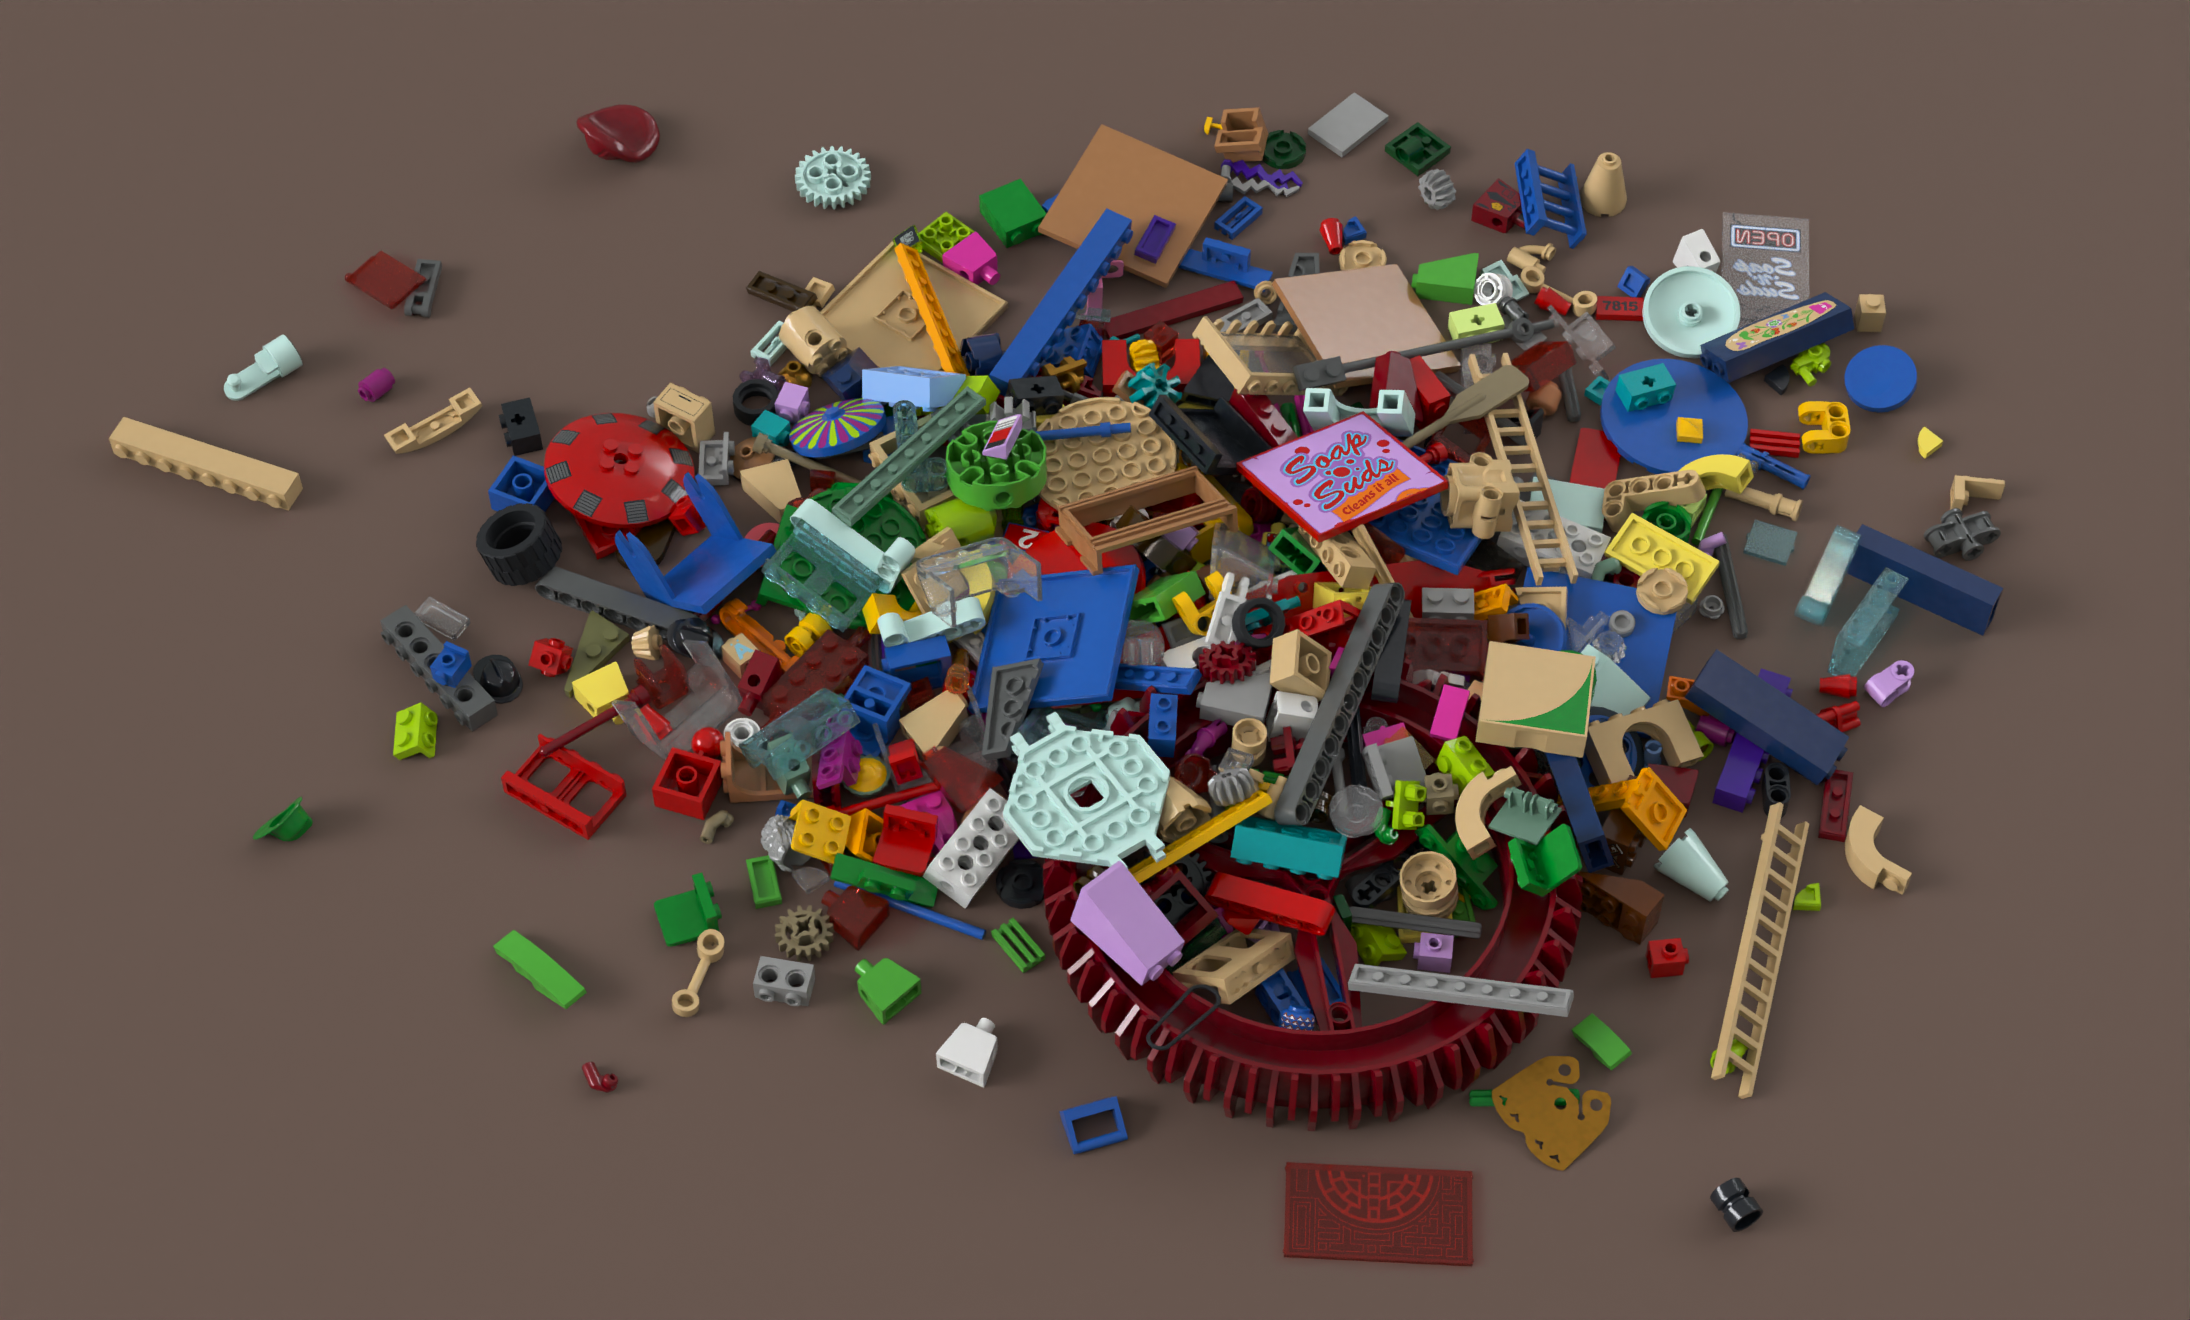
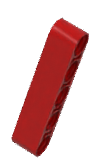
[1205,872,1336,936]

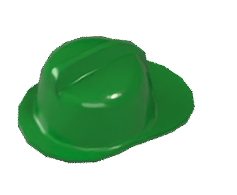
[253,796,313,841]

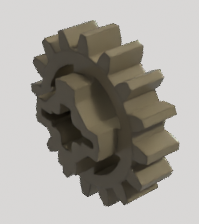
[775,905,834,962]

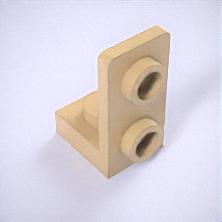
[1950,475,2005,511]

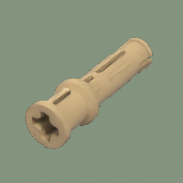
[1725,487,1803,522]

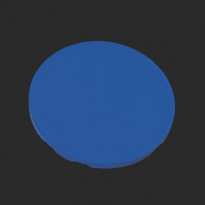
[1600,359,1748,474]

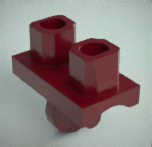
[1270,726,1305,776]

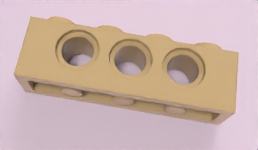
[1298,525,1377,589]

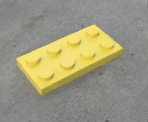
[1604,513,1719,605]

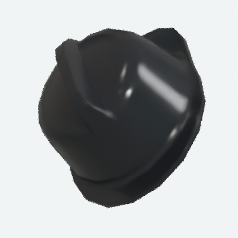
[667,618,724,665]
[473,655,523,704]

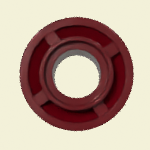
[1240,488,1278,524]

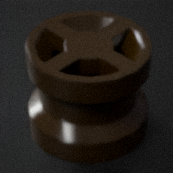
[1309,791,1333,823]

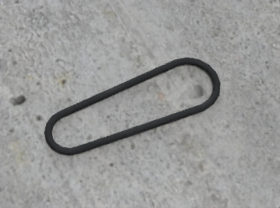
[1146,984,1221,1050]

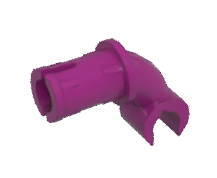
[1182,719,1228,771]

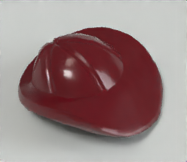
[576,105,660,163]

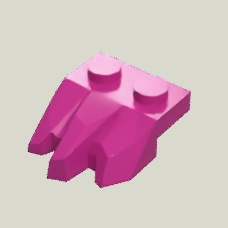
[900,790,958,856]

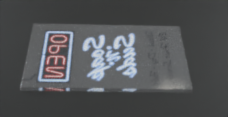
[1722,212,1809,329]

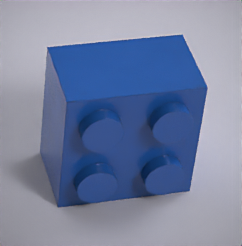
[488,455,555,512]

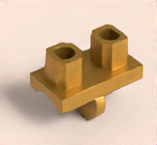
[1041,356,1087,394]

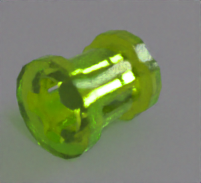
[1001,505,1024,531]

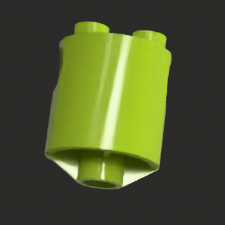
[924,498,997,549]

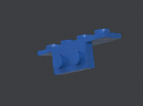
[1178,237,1273,292]

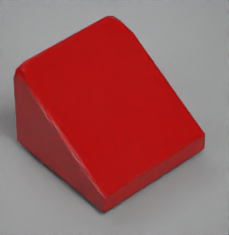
[1221,909,1260,936]

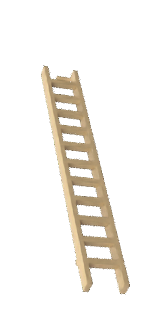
[1468,353,1578,586]
[1711,802,1809,1099]

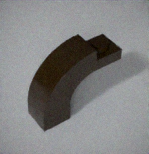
[1115,505,1197,575]

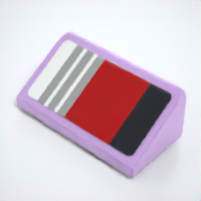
[982,414,1022,459]

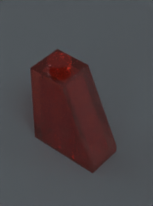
[919,745,1004,813]

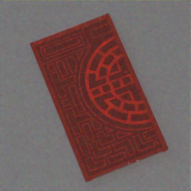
[1283,1162,1474,1267]

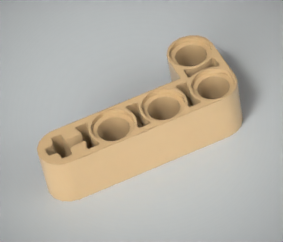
[1602,470,1706,533]

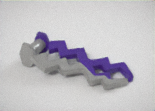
[1221,159,1303,197]

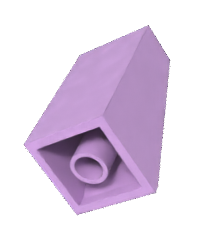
[1070,861,1185,986]

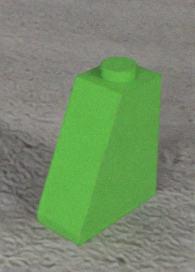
[1411,253,1479,305]

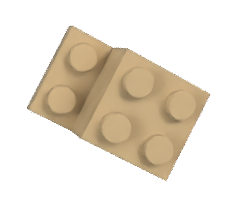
[900,527,968,614]

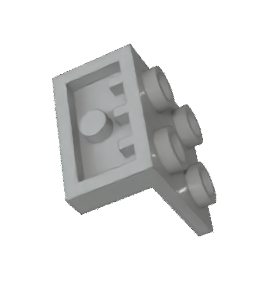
[1362,736,1426,803]

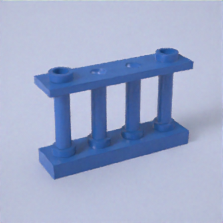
[1514,149,1587,249]

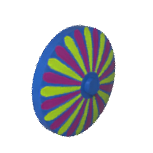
[789,398,887,457]

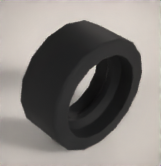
[732,379,778,426]
[1232,597,1285,649]

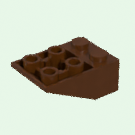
[1578,871,1664,945]

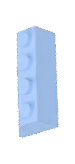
[862,366,966,412]

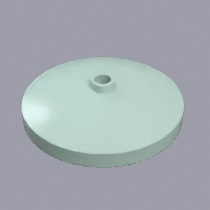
[1642,266,1740,358]

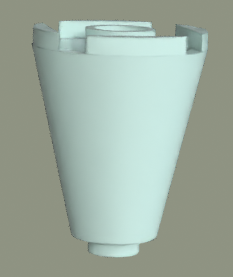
[1654,828,1729,902]

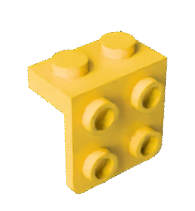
[789,799,851,864]

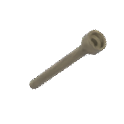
[752,432,861,483]

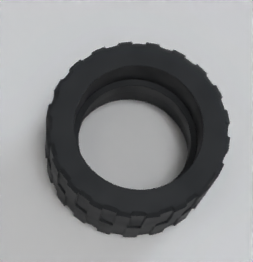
[476,503,562,586]

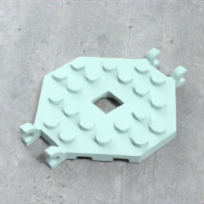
[1003,712,1170,869]

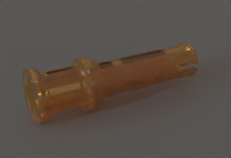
[945,649,970,694]

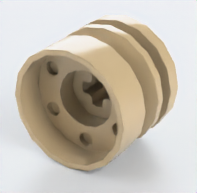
[1400,851,1459,918]

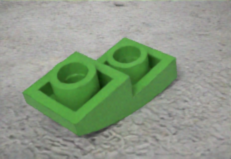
[1571,1013,1632,1071]

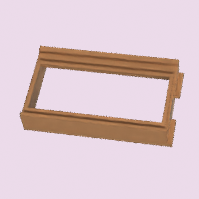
[1055,465,1238,576]

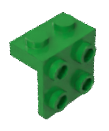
[1508,824,1582,897]
[654,872,722,947]

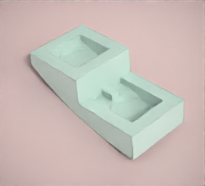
[1480,260,1529,301]

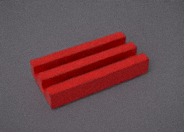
[1749,429,1800,458]

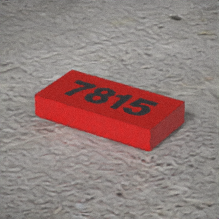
[1595,296,1644,321]

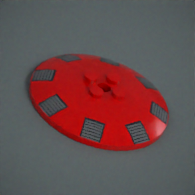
[544,413,695,529]

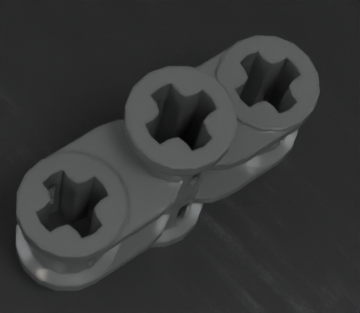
[1924,508,2001,561]

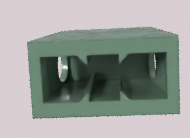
[766,733,812,801]

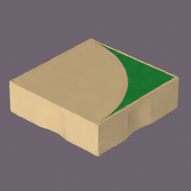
[1475,641,1596,758]

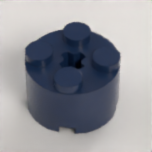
[960,332,1006,376]

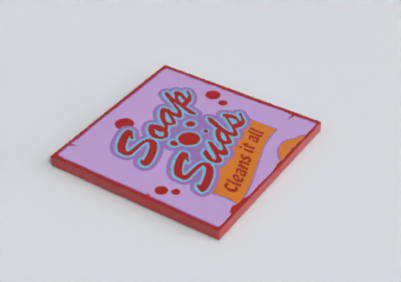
[1236,411,1449,543]

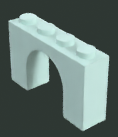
[1303,388,1415,437]

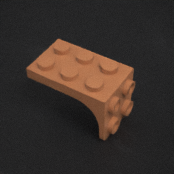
[720,732,814,803]

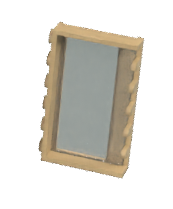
[1192,316,1348,396]

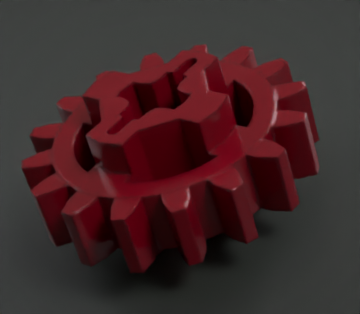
[1199,640,1256,684]

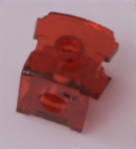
[634,644,689,709]

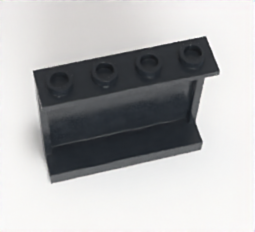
[1149,395,1272,475]

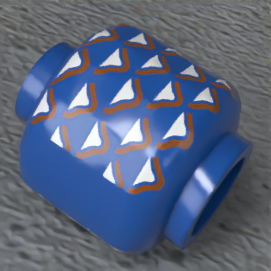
[1277,1004,1315,1031]

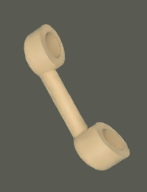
[1520,266,1597,317]
[672,929,724,1017]

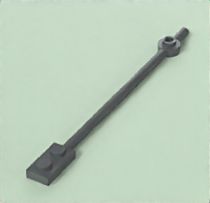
[1293,317,1554,391]

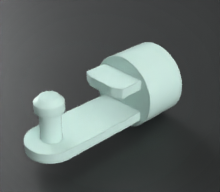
[224,334,303,401]

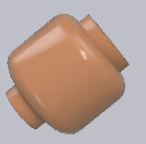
[1526,380,1562,418]

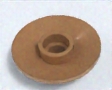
[730,437,775,479]

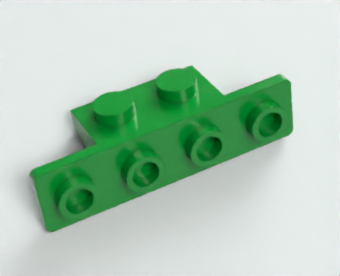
[1414,824,1498,910]
[830,853,938,908]

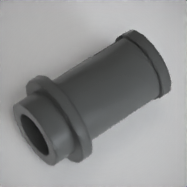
[1499,296,1529,321]

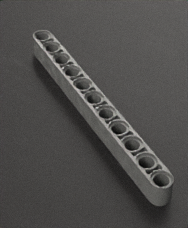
[1274,582,1405,825]

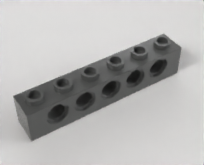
[380,605,498,732]

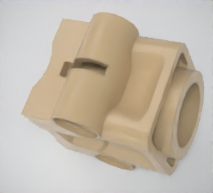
[1440,452,1520,539]

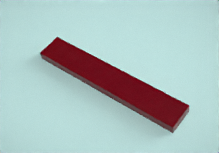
[1101,280,1244,340]

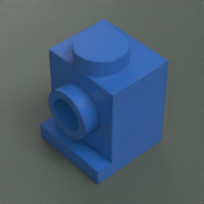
[430,641,472,688]

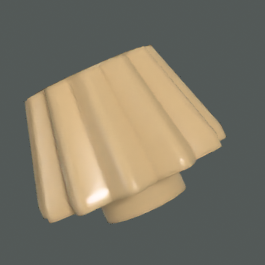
[631,625,663,660]

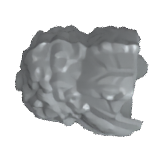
[761,814,811,872]

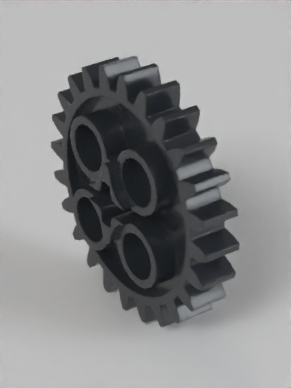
[1129,843,1212,926]

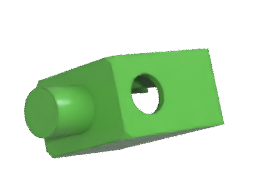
[855,958,921,1025]

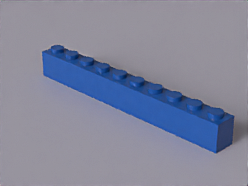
[989,208,1133,397]

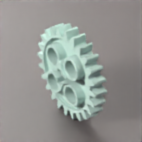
[795,146,871,209]

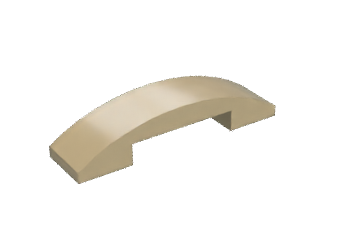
[384,388,482,454]

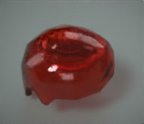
[1174,753,1217,794]

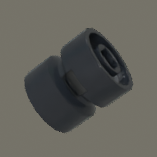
[1710,1177,1763,1232]

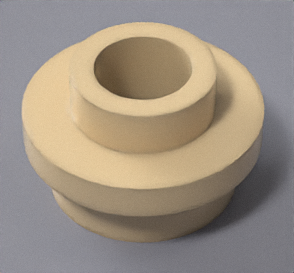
[1254,281,1278,305]

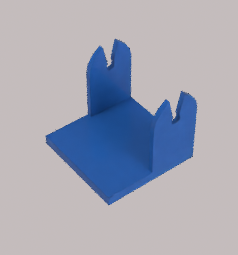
[615,472,777,614]

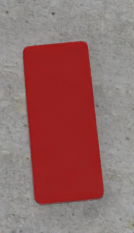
[1569,428,1621,520]

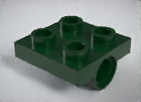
[1385,122,1451,176]

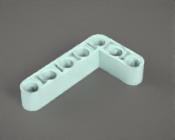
[790,499,915,594]

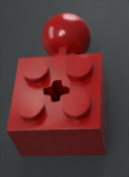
[652,727,725,820]

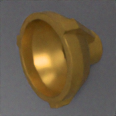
[776,361,812,390]

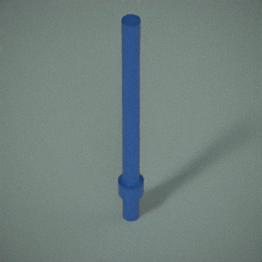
[1036,422,1131,441]
[834,881,986,940]

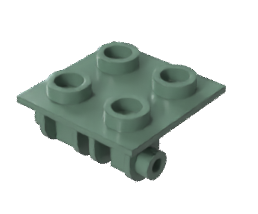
[1488,786,1562,845]

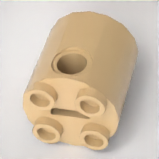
[779,306,849,377]

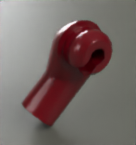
[582,1062,618,1093]

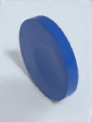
[1845,345,1917,413]
[1505,603,1567,651]

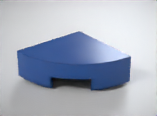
[1343,216,1367,245]

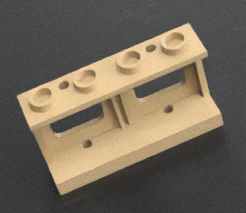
[1173,929,1295,1005]

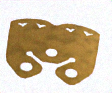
[1492,1056,1611,1171]

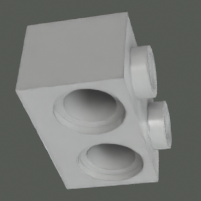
[753,956,816,1006]

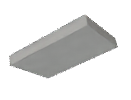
[1308,92,1389,157]

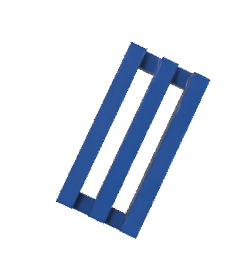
[1214,196,1263,240]

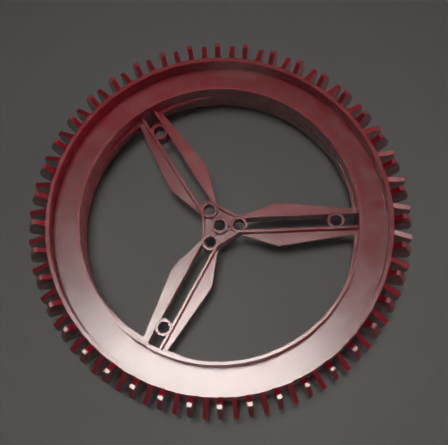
[1043,643,1583,1131]

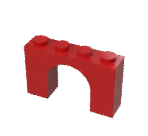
[1102,339,1200,397]

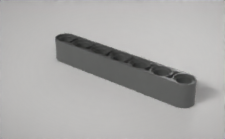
[535,566,700,641]

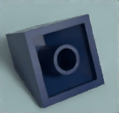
[821,347,878,400]

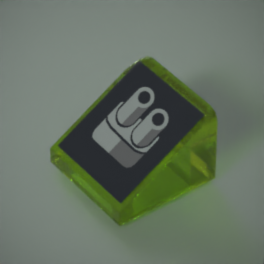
[893,225,922,253]

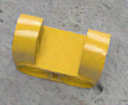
[1798,401,1851,454]
[1172,571,1233,636]

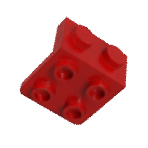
[873,804,938,876]

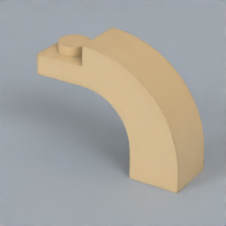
[1455,766,1521,860]
[1845,805,1912,895]

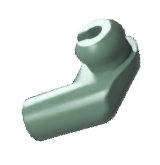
[1591,557,1622,581]

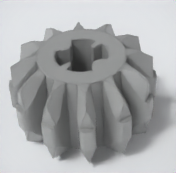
[1418,169,1456,210]
[1208,767,1255,806]

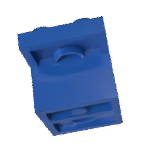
[840,665,911,758]

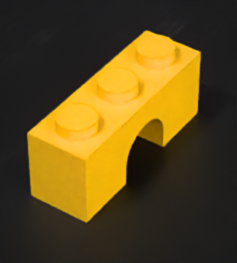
[862,593,922,634]

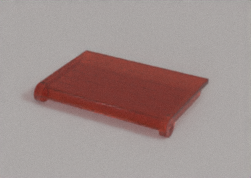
[344,251,426,309]

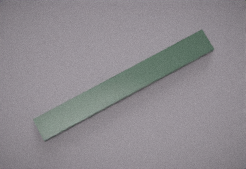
[832,386,986,527]

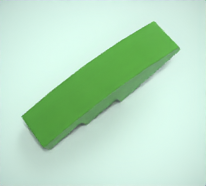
[493,930,587,1009]

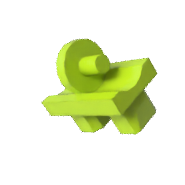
[1385,780,1427,830]

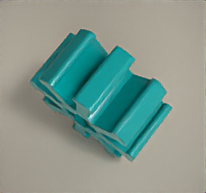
[1128,362,1182,409]

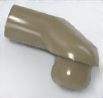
[700,810,734,844]

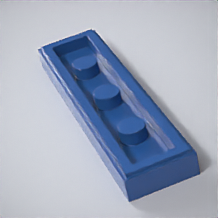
[1114,663,1202,695]

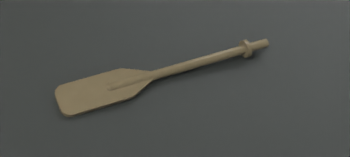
[1402,365,1529,449]

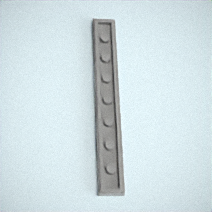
[1348,964,1574,1017]

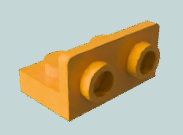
[1473,584,1519,623]

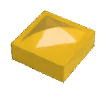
[1676,417,1703,444]

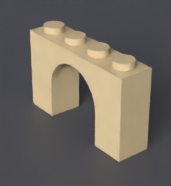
[1584,699,1704,785]

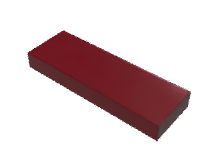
[1818,769,1854,842]

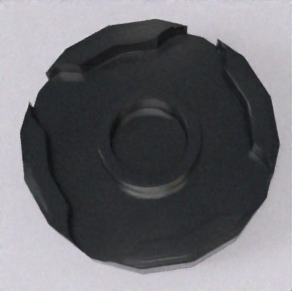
[996,859,1044,909]

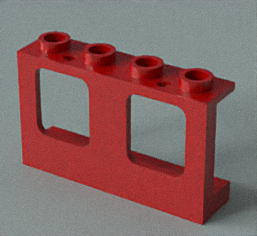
[1253,599,1361,655]
[501,734,627,840]

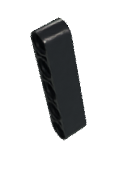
[1371,599,1412,704]

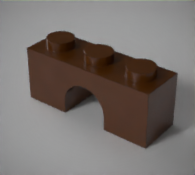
[1487,613,1530,645]

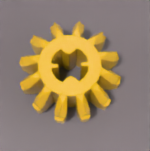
[1129,339,1160,373]

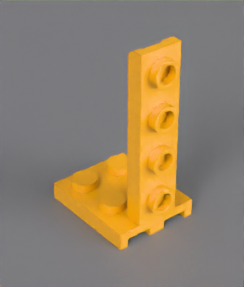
[1557,767,1687,851]

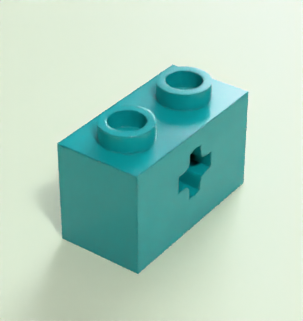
[1615,363,1676,412]

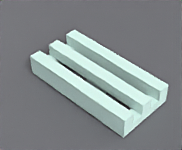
[750,321,787,367]

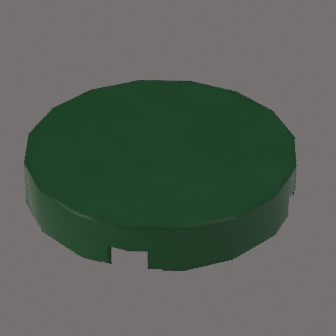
[1262,130,1306,169]

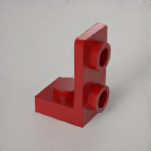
[888,738,923,785]

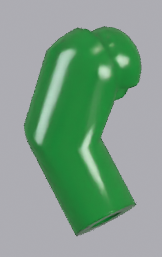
[1373,808,1399,845]

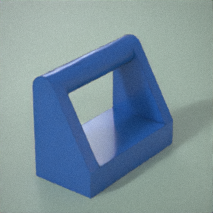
[1059,1096,1128,1155]

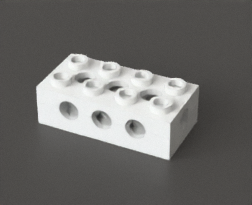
[1494,500,1611,579]
[922,788,1019,909]

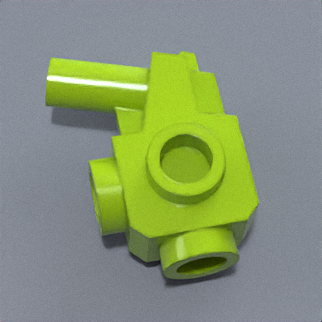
[1790,343,1831,387]

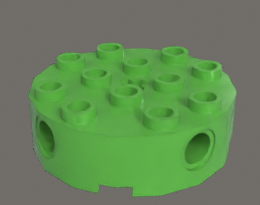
[946,421,1047,511]

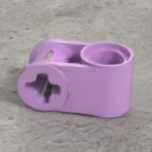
[1864,660,1915,707]

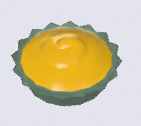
[842,754,891,798]

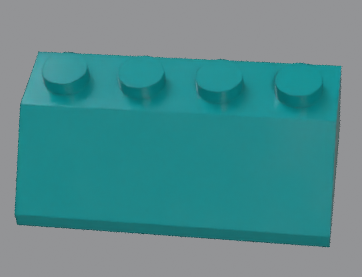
[1230,816,1348,880]

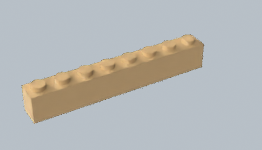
[109,417,303,511]

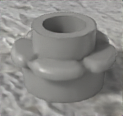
[1699,595,1725,619]

